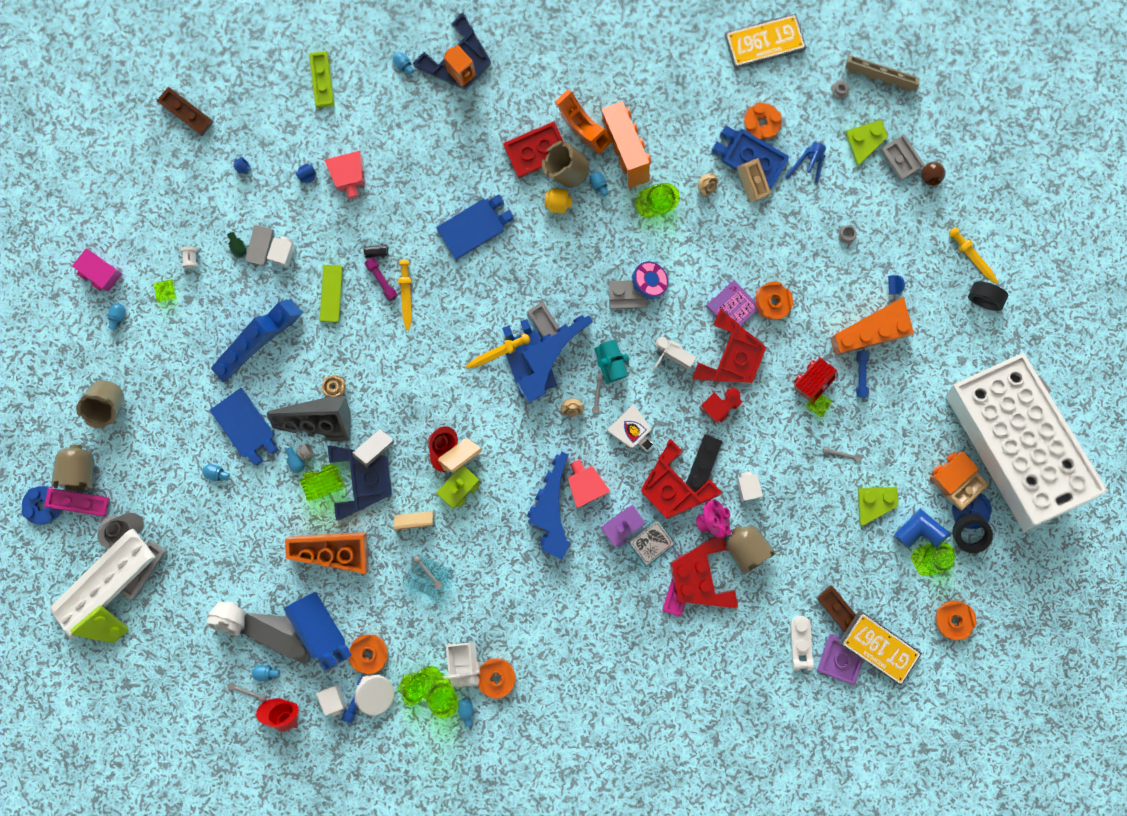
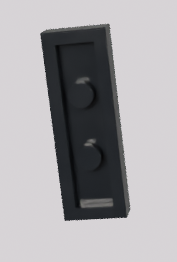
[686,434,722,493]

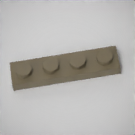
[845,55,919,92]

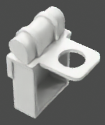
[653,337,696,370]
[443,642,480,688]

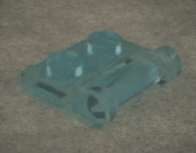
[403,554,453,601]

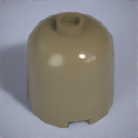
[542,141,589,188]
[76,380,124,428]
[51,445,94,491]
[727,525,776,575]

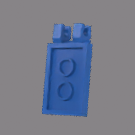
[711,125,790,190]
[436,194,514,260]
[502,319,558,399]
[210,388,279,466]
[283,591,352,671]

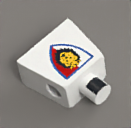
[607,404,654,451]

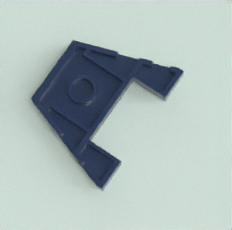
[413,12,491,90]
[327,445,392,520]

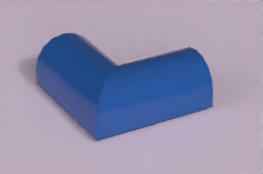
[893,508,951,549]

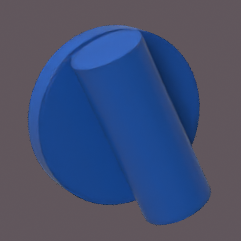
[295,164,316,183]
[888,275,905,295]

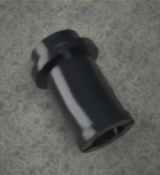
[363,243,388,258]

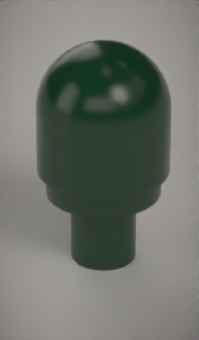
[227,232,247,258]

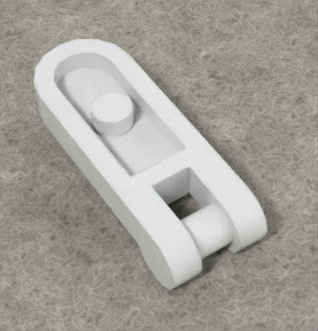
[790,615,814,671]

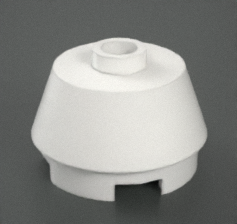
[206,602,245,636]

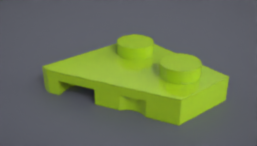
[845,120,888,166]
[857,487,898,525]
[70,605,129,643]

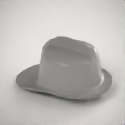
[97,512,144,548]

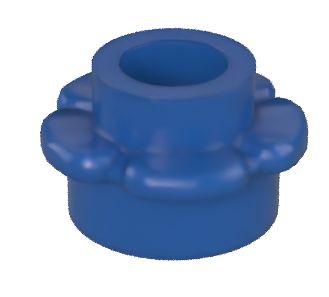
[233,157,251,174]

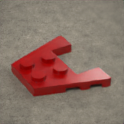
[692,309,767,383]
[640,439,722,520]
[670,536,738,608]

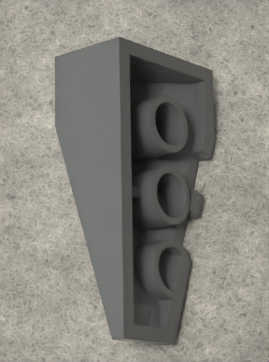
[267,396,351,441]
[240,613,311,664]

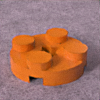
[743,102,782,141]
[755,281,793,320]
[935,600,976,640]
[349,634,388,674]
[477,658,516,699]

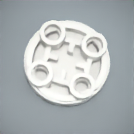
[355,675,395,716]

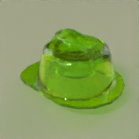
[635,183,680,218]
[910,542,956,576]
[397,666,440,706]
[422,672,459,719]

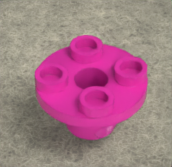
[696,499,731,538]

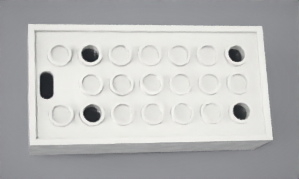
[945,353,1108,532]

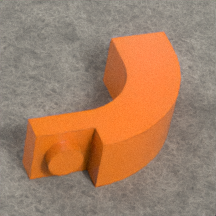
[554,90,613,154]

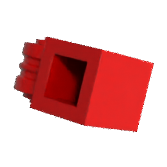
[699,388,743,423]

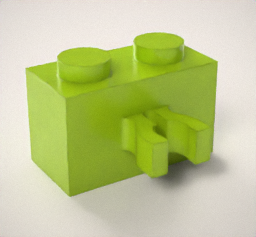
[436,465,480,509]

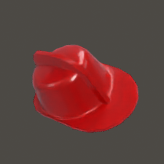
[427,426,458,472]
[256,698,299,732]

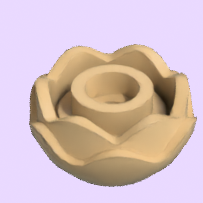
[698,173,719,196]
[321,375,345,397]
[560,398,585,417]

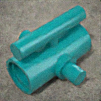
[594,339,629,384]

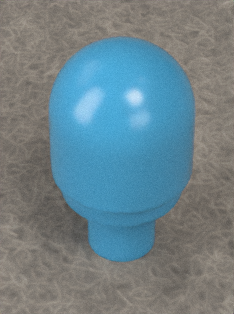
[392,52,415,75]
[589,172,609,197]
[107,303,126,330]
[285,446,305,473]
[202,464,230,481]
[252,665,280,681]
[457,698,474,727]

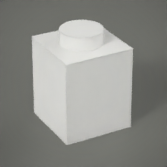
[267,236,296,268]
[736,471,763,501]
[316,684,347,717]

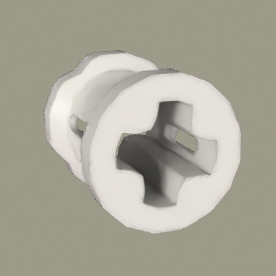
[180,247,199,269]

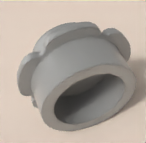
[831,80,850,98]
[838,225,857,244]
[297,444,315,461]

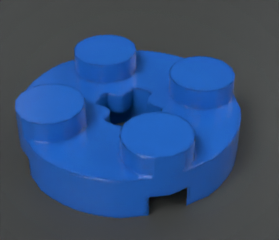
[21,486,62,525]

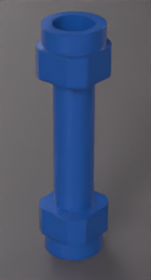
[856,351,869,398]
[341,675,365,724]

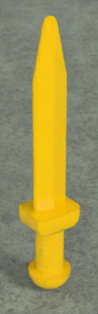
[949,228,998,284]
[398,259,413,331]
[466,334,530,369]

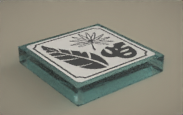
[625,515,676,567]

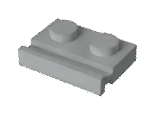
[880,134,925,181]
[609,280,648,309]

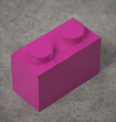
[72,248,122,292]

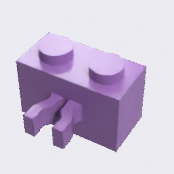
[600,505,646,547]

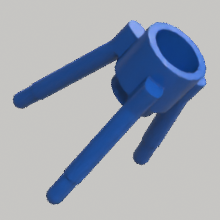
[785,142,826,183]

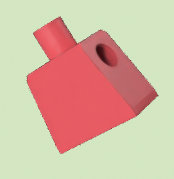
[325,151,365,199]
[568,459,610,508]

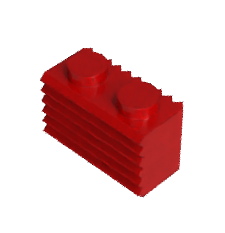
[794,357,838,404]

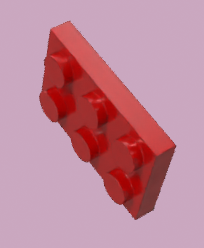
[503,121,564,179]

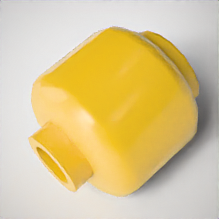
[544,188,572,214]

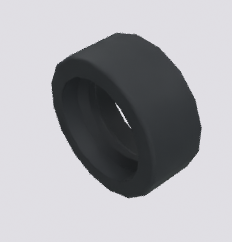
[968,281,1009,311]
[952,514,993,553]

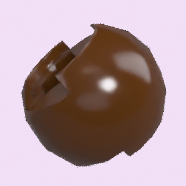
[921,162,946,186]

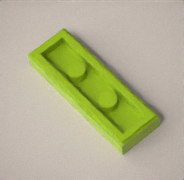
[309,51,335,109]
[319,265,343,323]

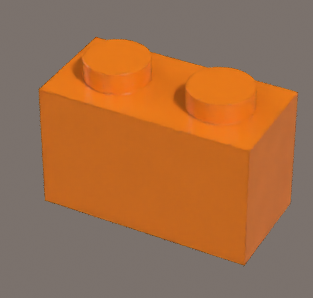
[444,45,476,87]
[929,451,979,495]

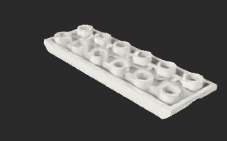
[50,529,155,639]

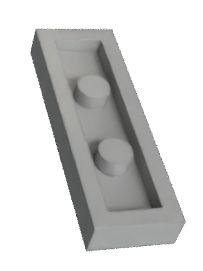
[120,540,167,600]

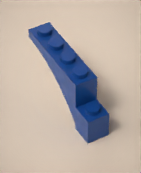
[211,299,303,382]
[516,315,593,404]
[527,452,570,560]

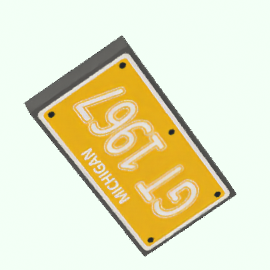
[724,14,806,70]
[838,610,922,686]

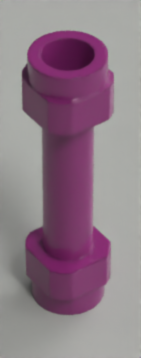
[364,258,398,302]

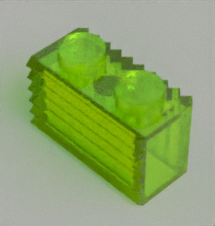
[299,464,346,502]

